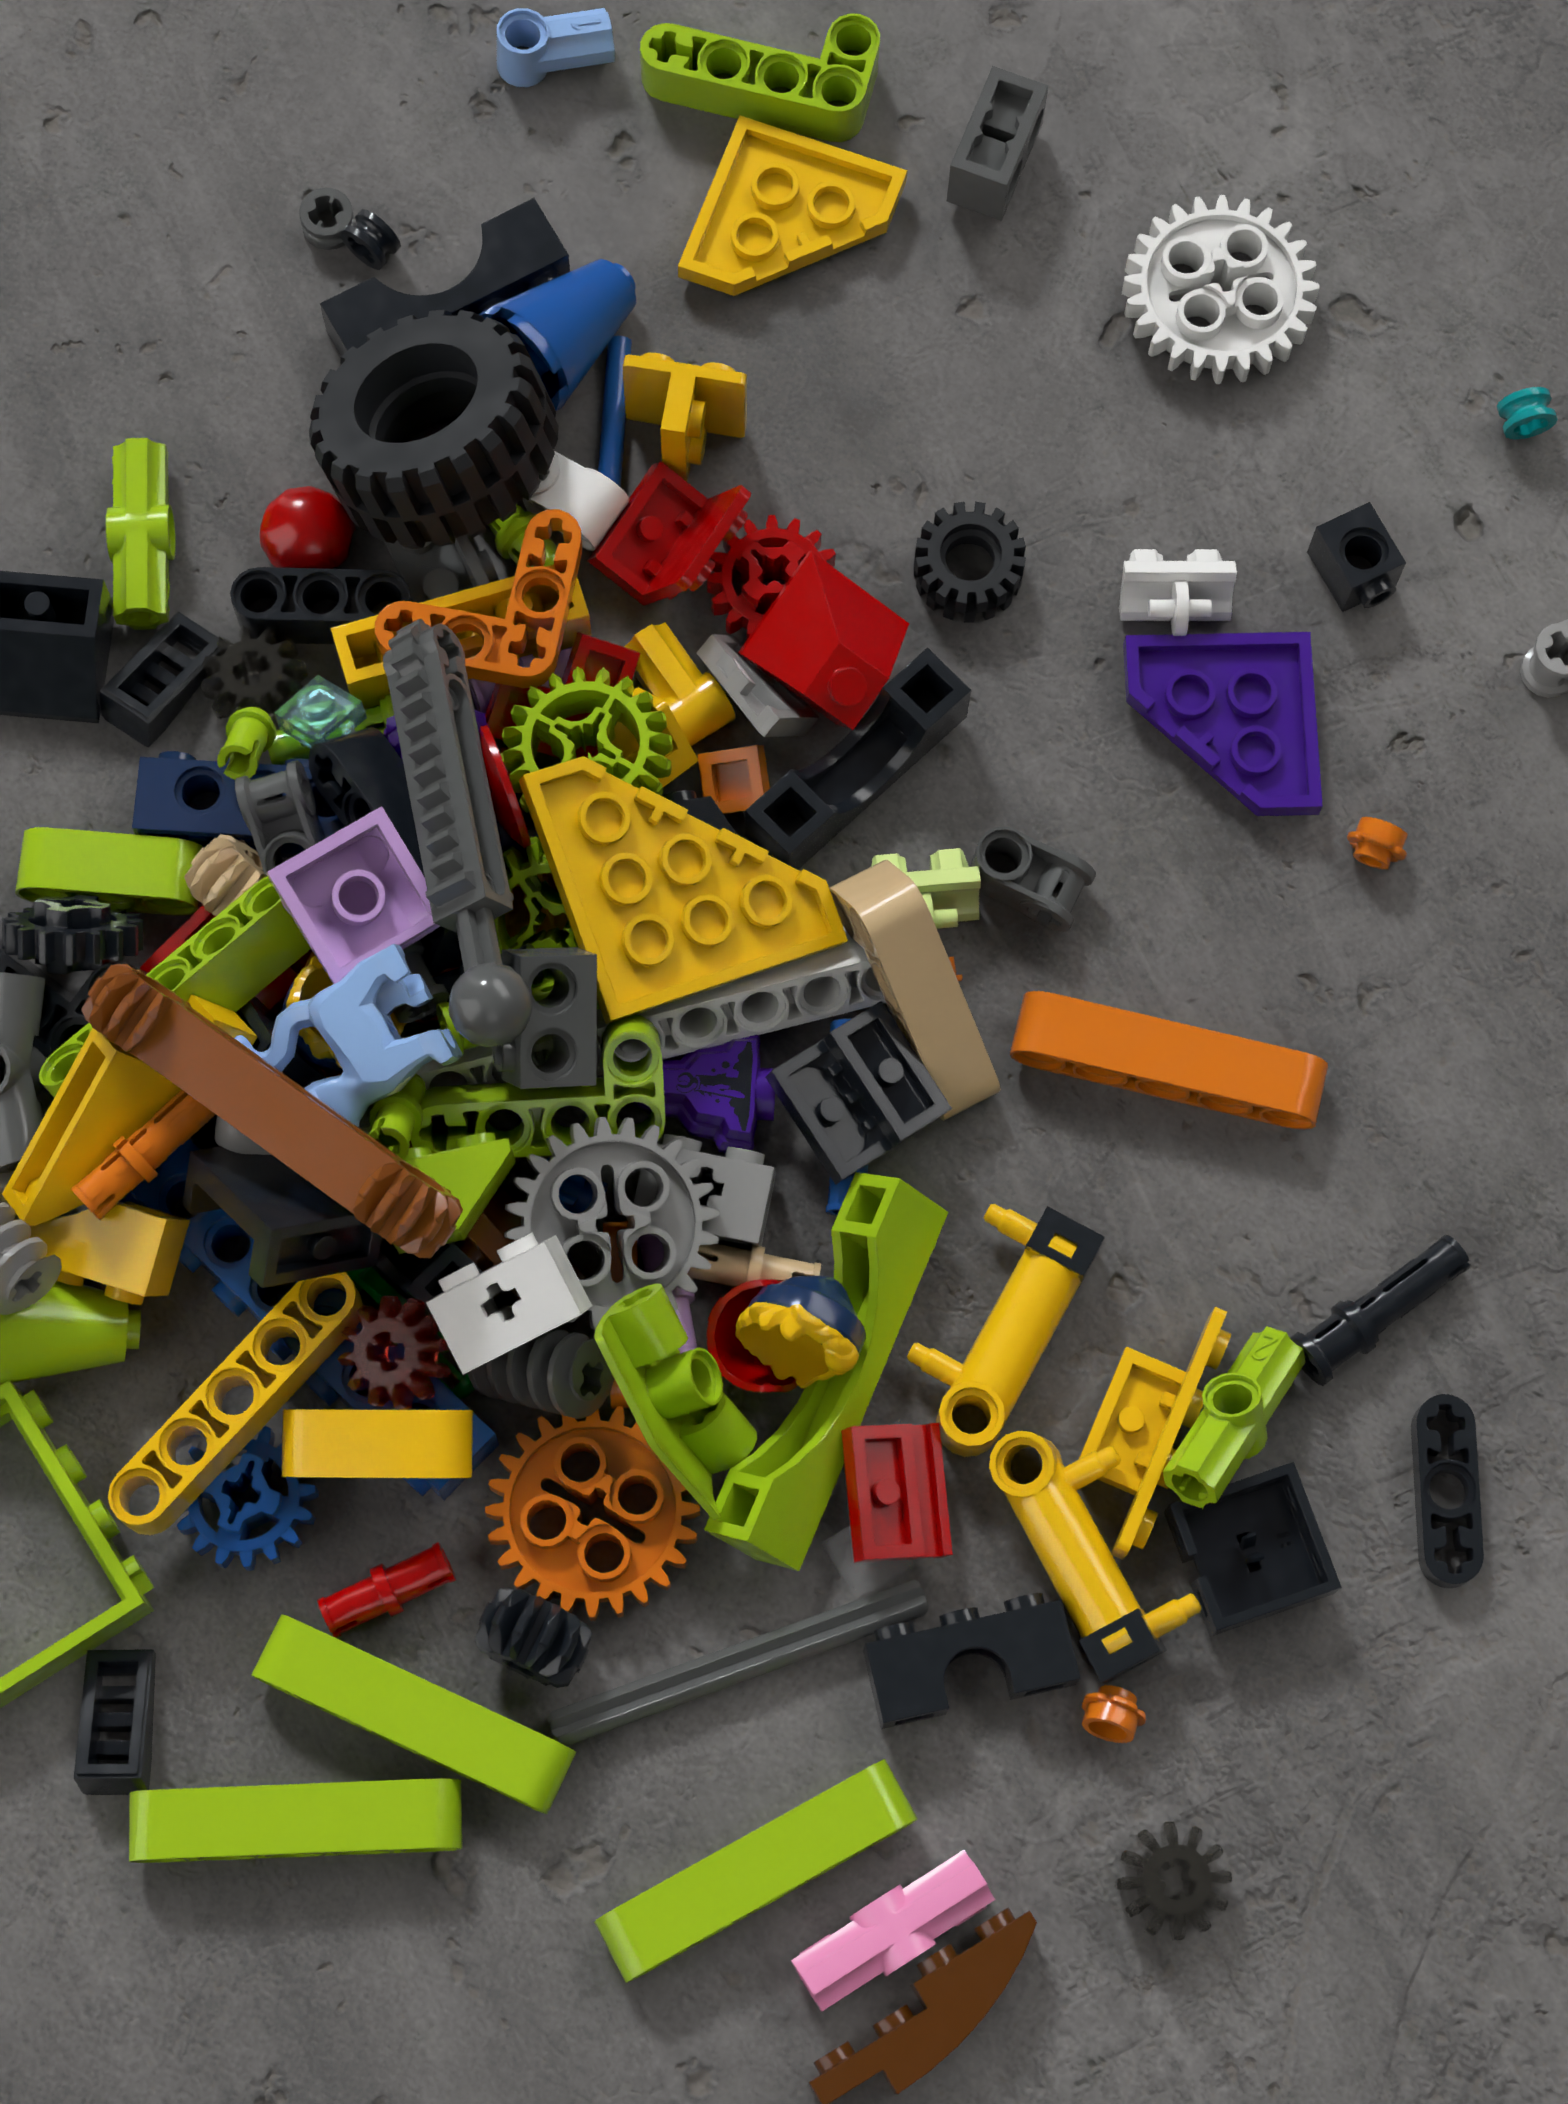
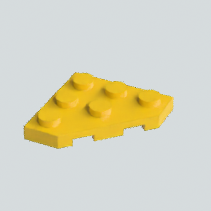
[678,115,907,296]

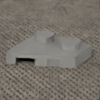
[697,634,820,737]

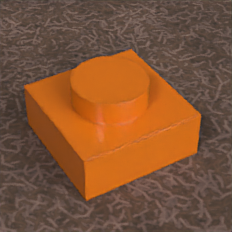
[697,745,770,814]

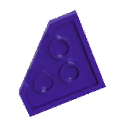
[1123,632,1323,816]

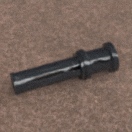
[1290,1235,1471,1386]

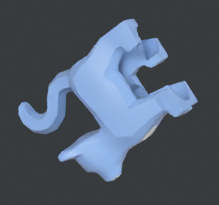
[235,944,463,1127]

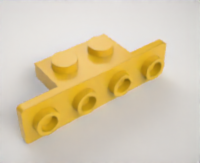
[1078,1307,1231,1560]

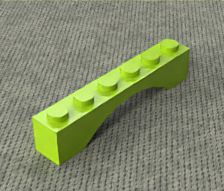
[704,1172,949,1571]

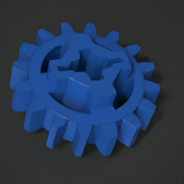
[177,1426,319,1571]

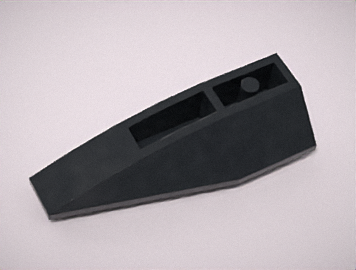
[0,571,114,724]

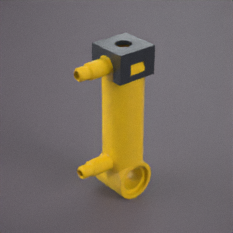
[907,1204,1105,1457]
[989,1431,1202,1683]

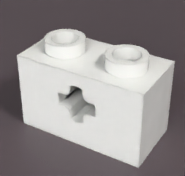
[426,1232,592,1374]

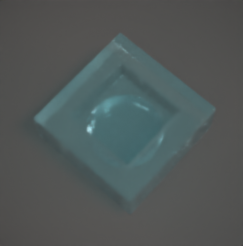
[274,675,367,749]

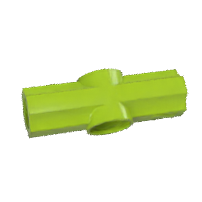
[106,438,176,630]
[1163,1326,1305,1509]

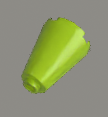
[0,1281,141,1385]

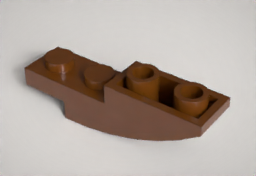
[808,1907,1037,2104]

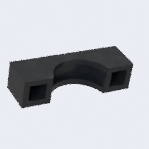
[320,198,570,356]
[745,647,971,870]

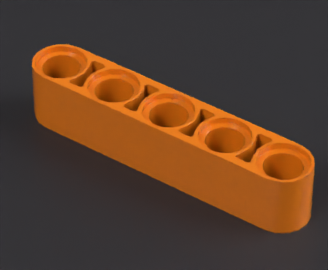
[1010,991,1328,1130]

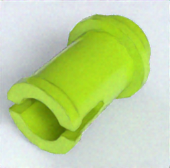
[217,707,276,780]

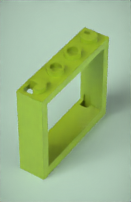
[0,1380,154,1708]

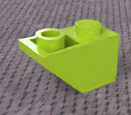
[394,1132,516,1254]

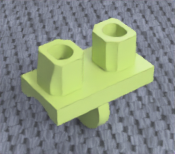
[872,848,981,929]

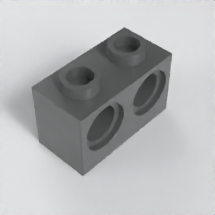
[946,66,1049,221]
[493,947,597,1089]

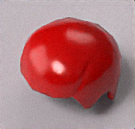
[260,486,356,569]

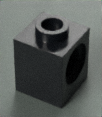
[1307,502,1406,612]

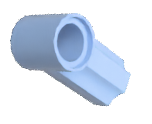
[497,8,615,87]

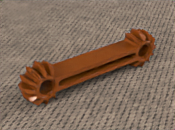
[81,964,463,1258]

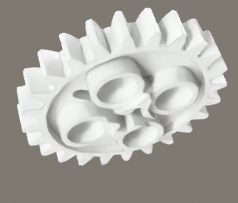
[1122,195,1319,384]

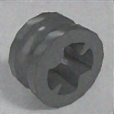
[299,187,356,250]

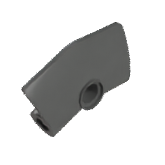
[0,972,46,1173]

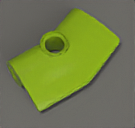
[594,1284,757,1520]

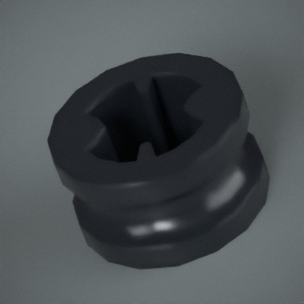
[340,209,401,270]

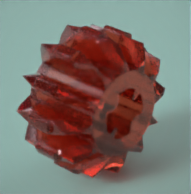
[337,1295,451,1409]

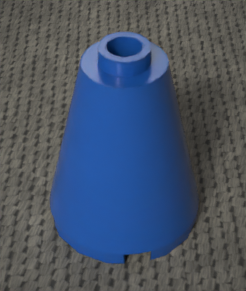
[480,259,636,412]

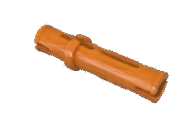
[71,1090,216,1220]

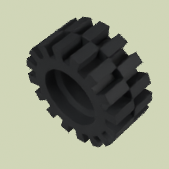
[913,501,1026,623]

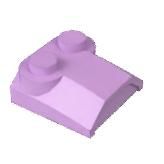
[267,806,440,984]

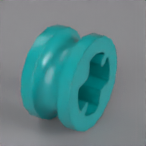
[1497,387,1558,439]

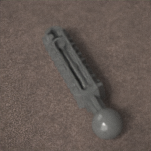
[383,619,533,1047]

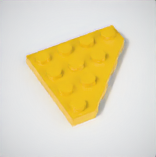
[519,756,848,1024]

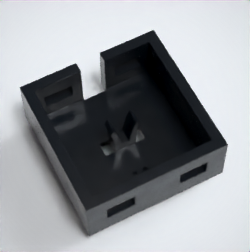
[1164,1462,1342,1637]

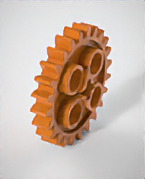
[485,1406,700,1621]

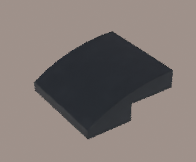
[765,1001,952,1185]

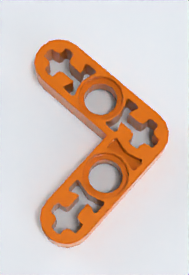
[375,509,582,688]

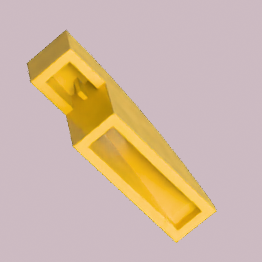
[2,994,258,1226]

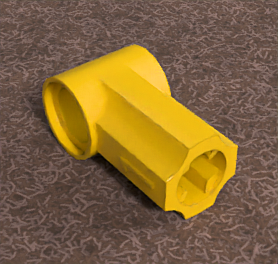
[624,622,736,747]

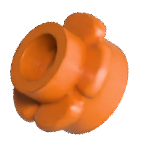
[1347,817,1408,869]
[1082,1685,1146,1743]

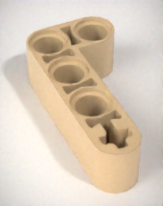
[829,860,1001,1121]

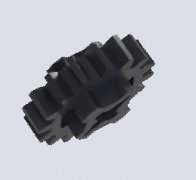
[2,895,143,974]

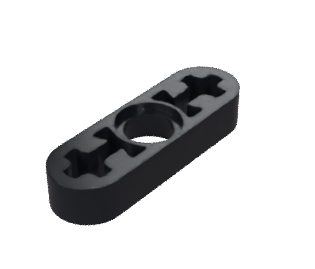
[1411,1394,1484,1588]

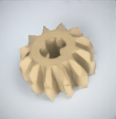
[184,834,266,916]

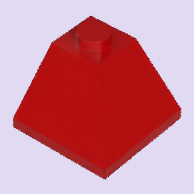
[738,551,909,730]

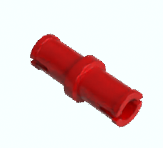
[317,1542,457,1638]

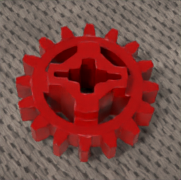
[707,515,836,639]

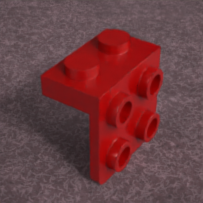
[587,461,752,606]

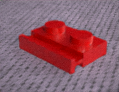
[841,1423,953,1563]

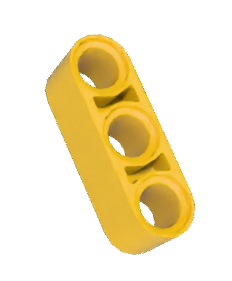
[282,1409,473,1478]

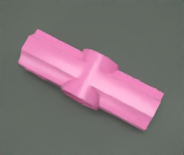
[791,1850,995,2012]

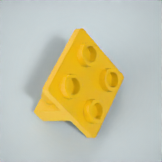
[623,353,747,481]

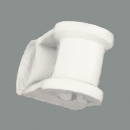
[523,451,630,551]

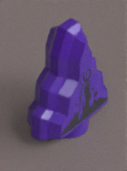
[631,1035,775,1153]

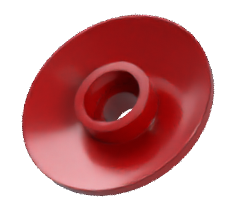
[479,725,531,848]

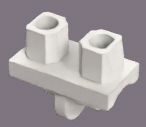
[1119,549,1237,636]

